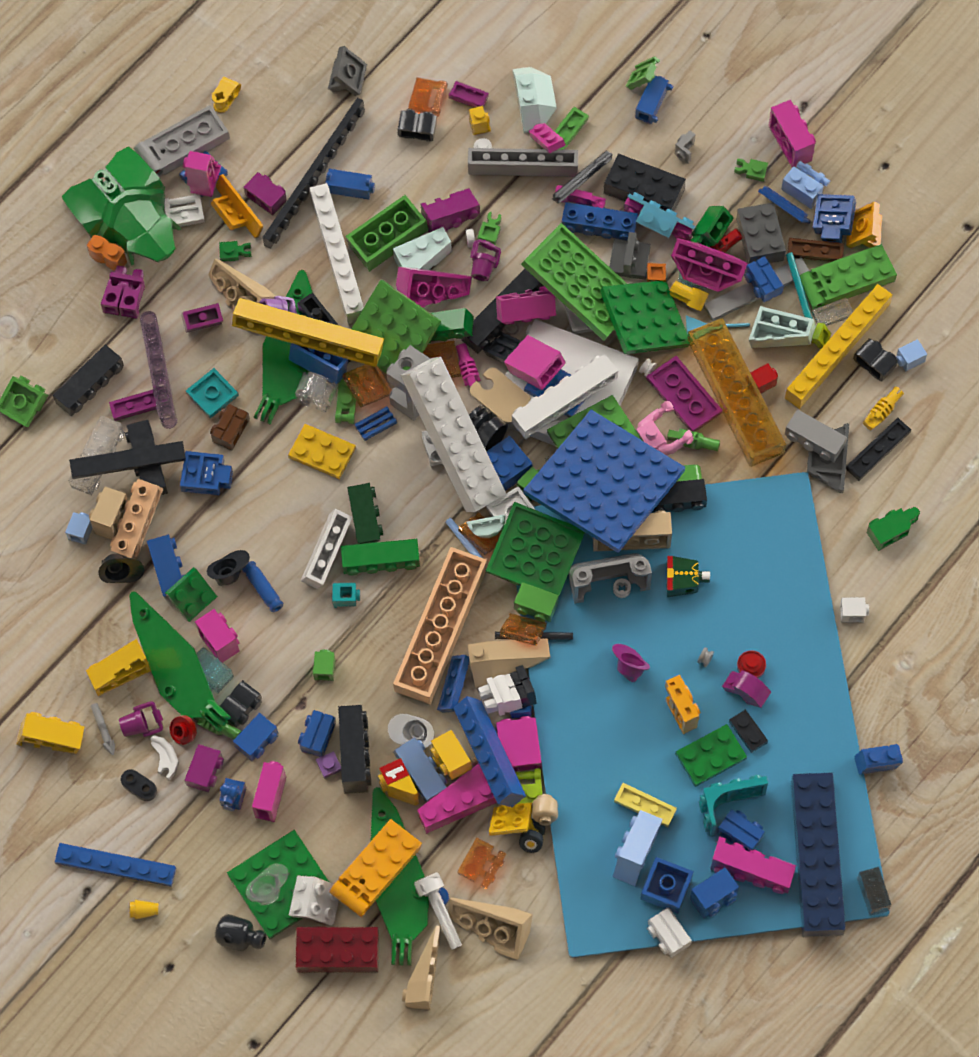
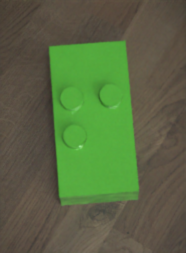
[346,195,429,272]

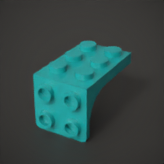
[699,775,768,837]

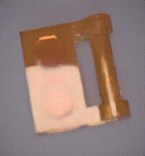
[408,77,448,117]

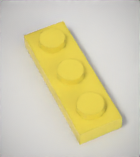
[614,783,677,827]

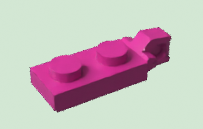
[555,185,606,208]

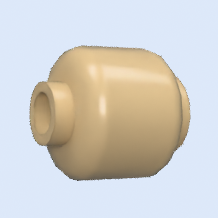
[532,794,558,826]

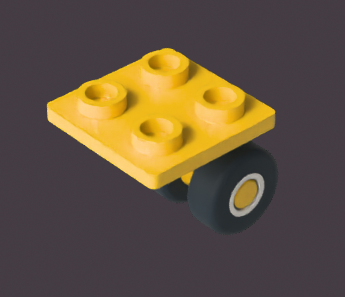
[489,803,545,853]

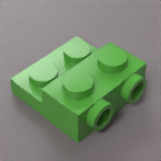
[0,375,49,427]

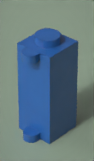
[635,76,673,124]
[326,169,375,200]

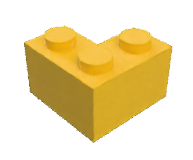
[430,730,472,780]

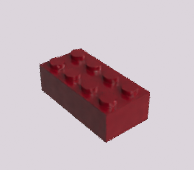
[295,927,379,973]

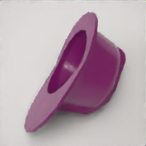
[612,644,650,682]

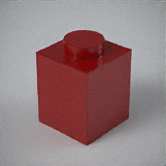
[748,363,779,396]

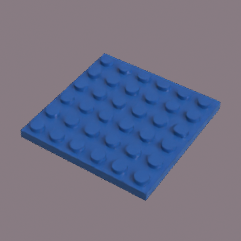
[523,410,685,553]

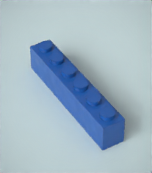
[453,696,526,807]

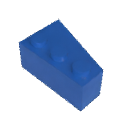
[147,534,185,597]

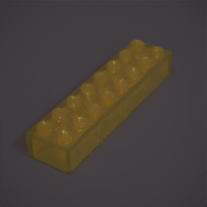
[688,318,786,467]

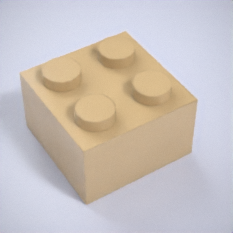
[89,487,128,540]

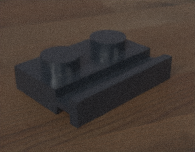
[483,332,521,364]

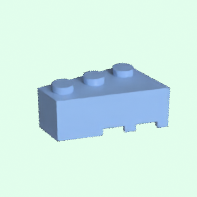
[613,810,662,886]

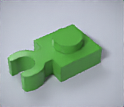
[734,159,768,182]
[478,212,501,245]

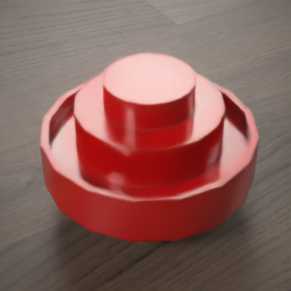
[737,650,766,678]
[169,715,197,745]

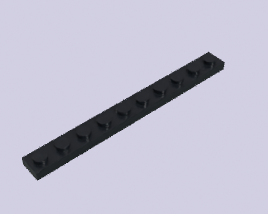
[263,97,365,249]

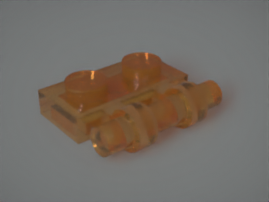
[457,837,506,889]

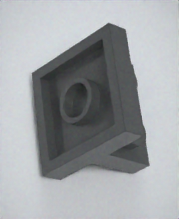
[328,46,367,96]
[609,232,651,280]

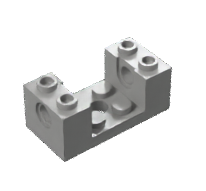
[386,345,430,421]

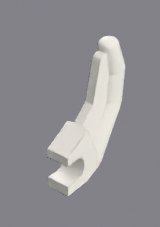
[150,735,179,781]

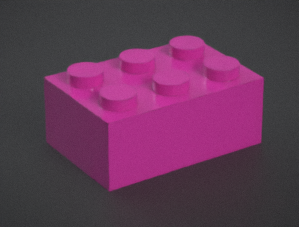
[768,99,816,168]

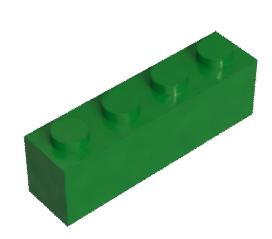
[341,539,420,576]

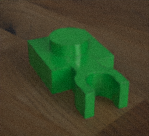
[219,241,252,262]

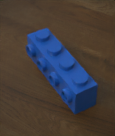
[562,202,638,240]

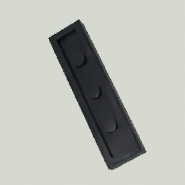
[846,418,912,481]

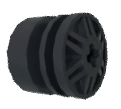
[469,405,508,451]

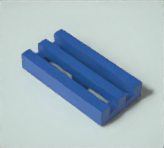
[355,406,397,441]

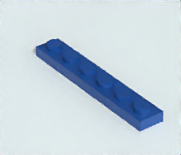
[54,843,176,887]

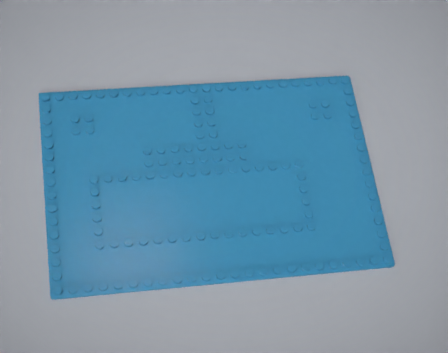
[516,472,890,958]

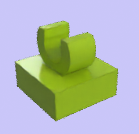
[811,323,832,349]

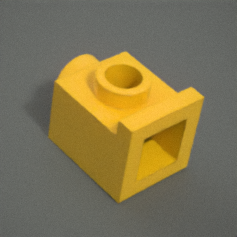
[469,106,491,135]

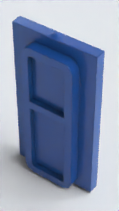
[758,186,811,223]

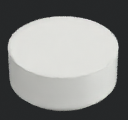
[466,229,475,248]

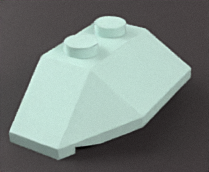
[513,67,556,133]

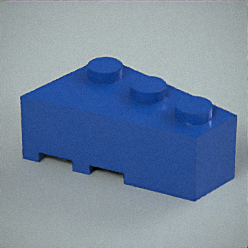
[289,343,348,385]

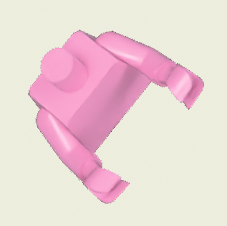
[636,401,693,456]

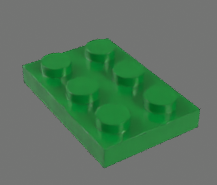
[675,724,747,787]

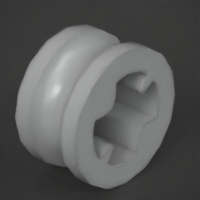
[697,647,714,667]

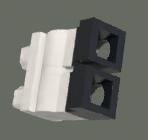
[478,665,537,716]

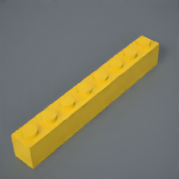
[785,284,893,409]
[232,298,384,367]

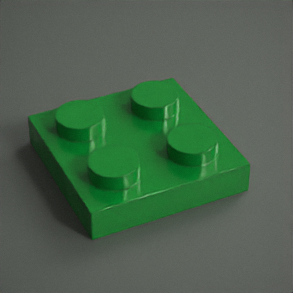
[165,567,218,622]

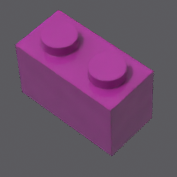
[244,172,287,216]
[181,303,223,333]
[184,744,224,793]

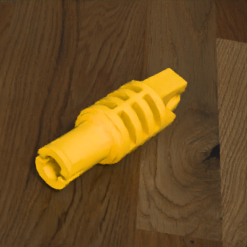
[863,386,904,431]

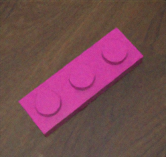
[529,123,566,153]

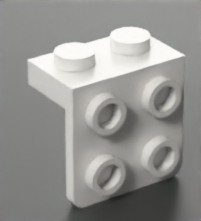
[289,876,339,925]

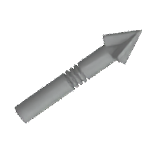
[91,703,115,755]

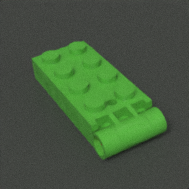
[800,244,897,311]

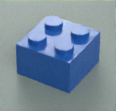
[486,435,533,491]
[640,857,694,914]
[690,867,739,919]

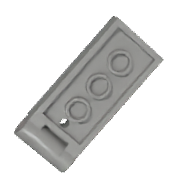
[134,105,230,177]

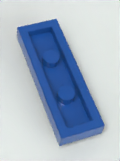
[437,655,470,713]

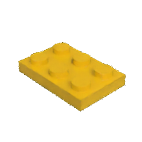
[288,424,356,480]

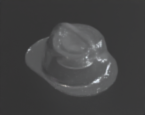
[246,864,288,906]

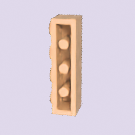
[110,479,163,559]

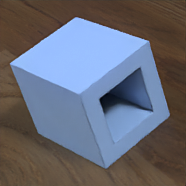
[896,339,927,371]
[65,512,93,545]

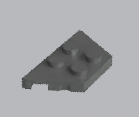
[807,423,850,493]

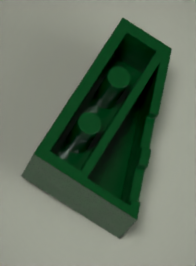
[347,483,383,544]

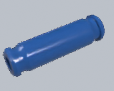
[242,561,284,613]

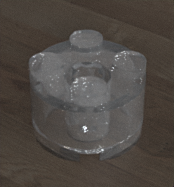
[295,372,338,412]

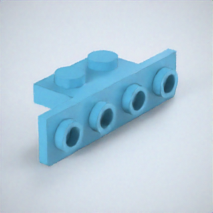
[628,192,696,238]

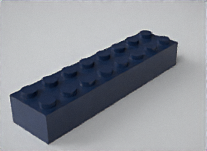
[791,773,846,937]

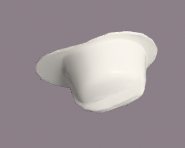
[388,714,434,748]

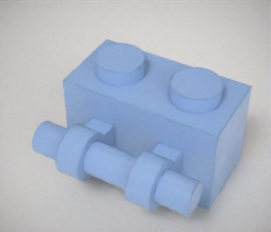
[781,161,830,209]

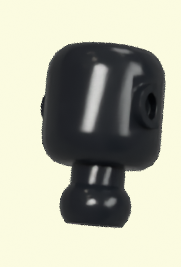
[215,914,266,951]

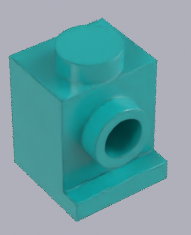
[332,583,360,608]

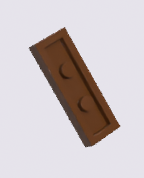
[787,238,844,262]

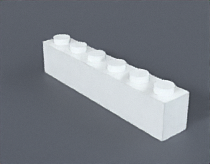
[512,354,618,439]

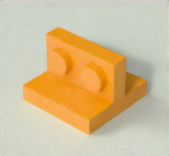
[846,202,882,248]

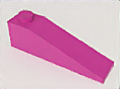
[396,266,472,308]

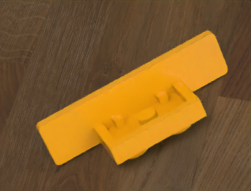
[211,174,263,238]

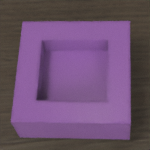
[316,751,341,779]

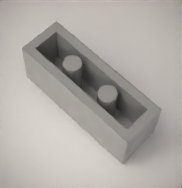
[784,409,847,462]

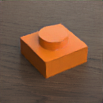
[647,263,666,282]

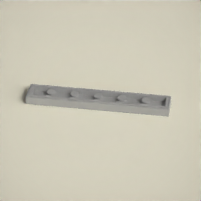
[704,258,809,321]

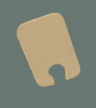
[470,368,531,424]

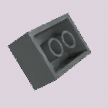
[736,202,786,264]

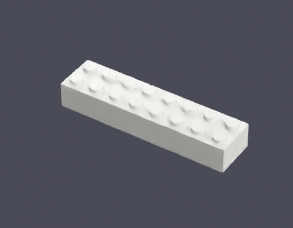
[400,357,506,512]

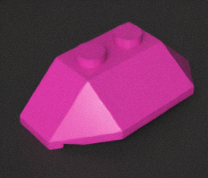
[671,238,748,292]

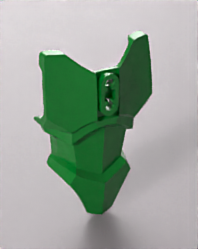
[62,147,182,266]

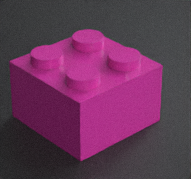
[195,609,240,664]

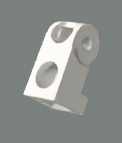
[422,431,443,466]

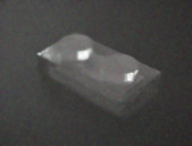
[812,298,853,326]

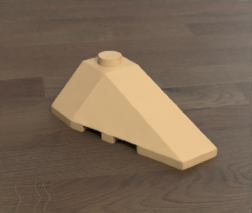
[208,259,276,310]
[468,639,550,688]
[448,898,533,960]
[402,926,441,1010]

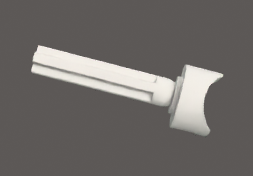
[414,872,462,950]

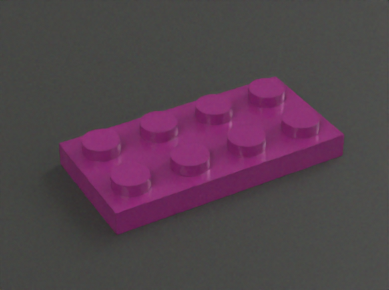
[646,356,723,432]

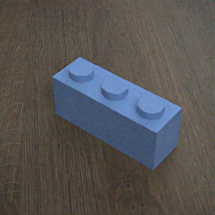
[393,737,447,802]

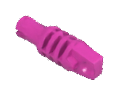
[456,343,481,387]

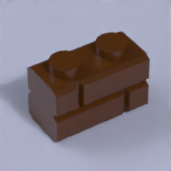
[210,404,250,451]

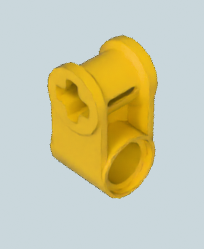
[212,77,241,113]

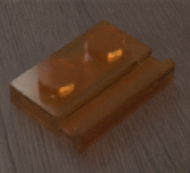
[458,512,501,555]
[500,613,546,646]

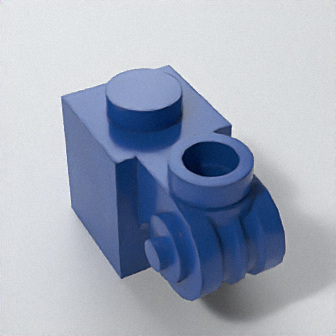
[219,778,247,811]

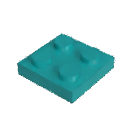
[185,368,239,419]

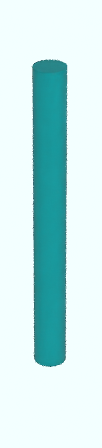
[786,252,813,319]

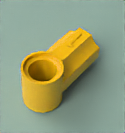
[670,281,709,311]

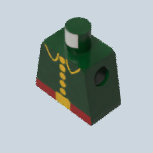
[667,556,710,597]

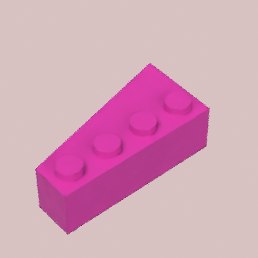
[418,763,497,834]

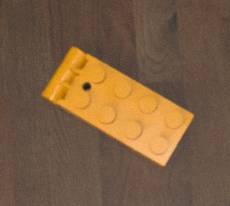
[329,819,422,917]

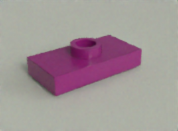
[449,81,489,108]

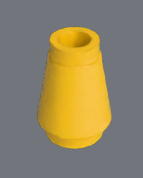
[129,899,158,920]

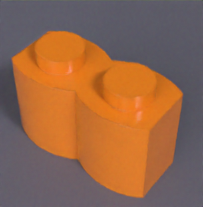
[87,235,127,271]

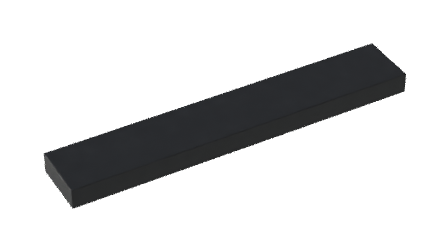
[69,441,186,479]

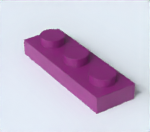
[109,387,169,422]

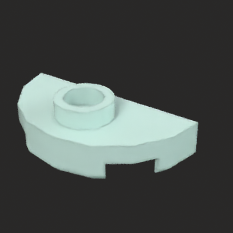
[467,515,505,538]

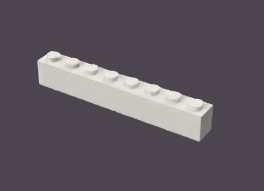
[310,183,364,324]

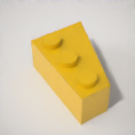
[86,638,151,696]
[16,712,85,754]

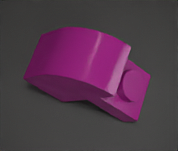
[722,670,771,708]

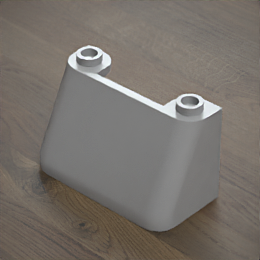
[569,553,652,604]

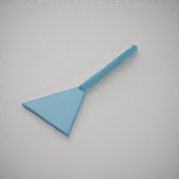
[686,315,750,340]

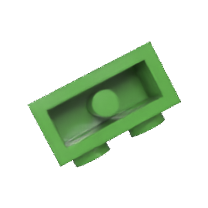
[514,582,559,622]

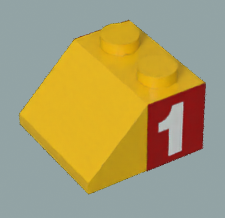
[378,758,419,806]

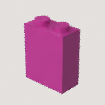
[504,335,566,390]
[496,716,542,772]
[252,761,287,822]

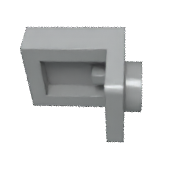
[675,130,695,163]

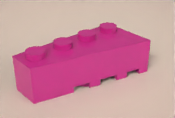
[710,836,796,894]

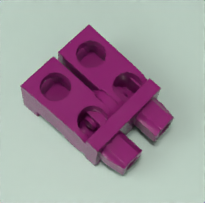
[101,266,145,319]

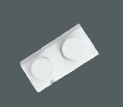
[647,907,692,958]

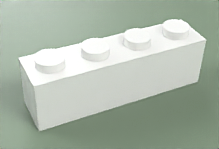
[300,509,352,589]

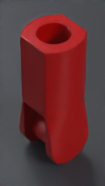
[710,228,743,253]

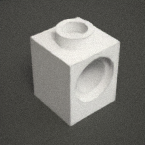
[840,597,869,623]

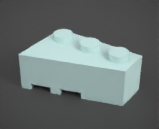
[393,227,452,270]

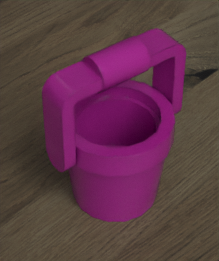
[470,239,501,281]
[119,701,163,737]

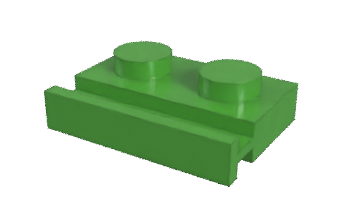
[626,56,660,90]

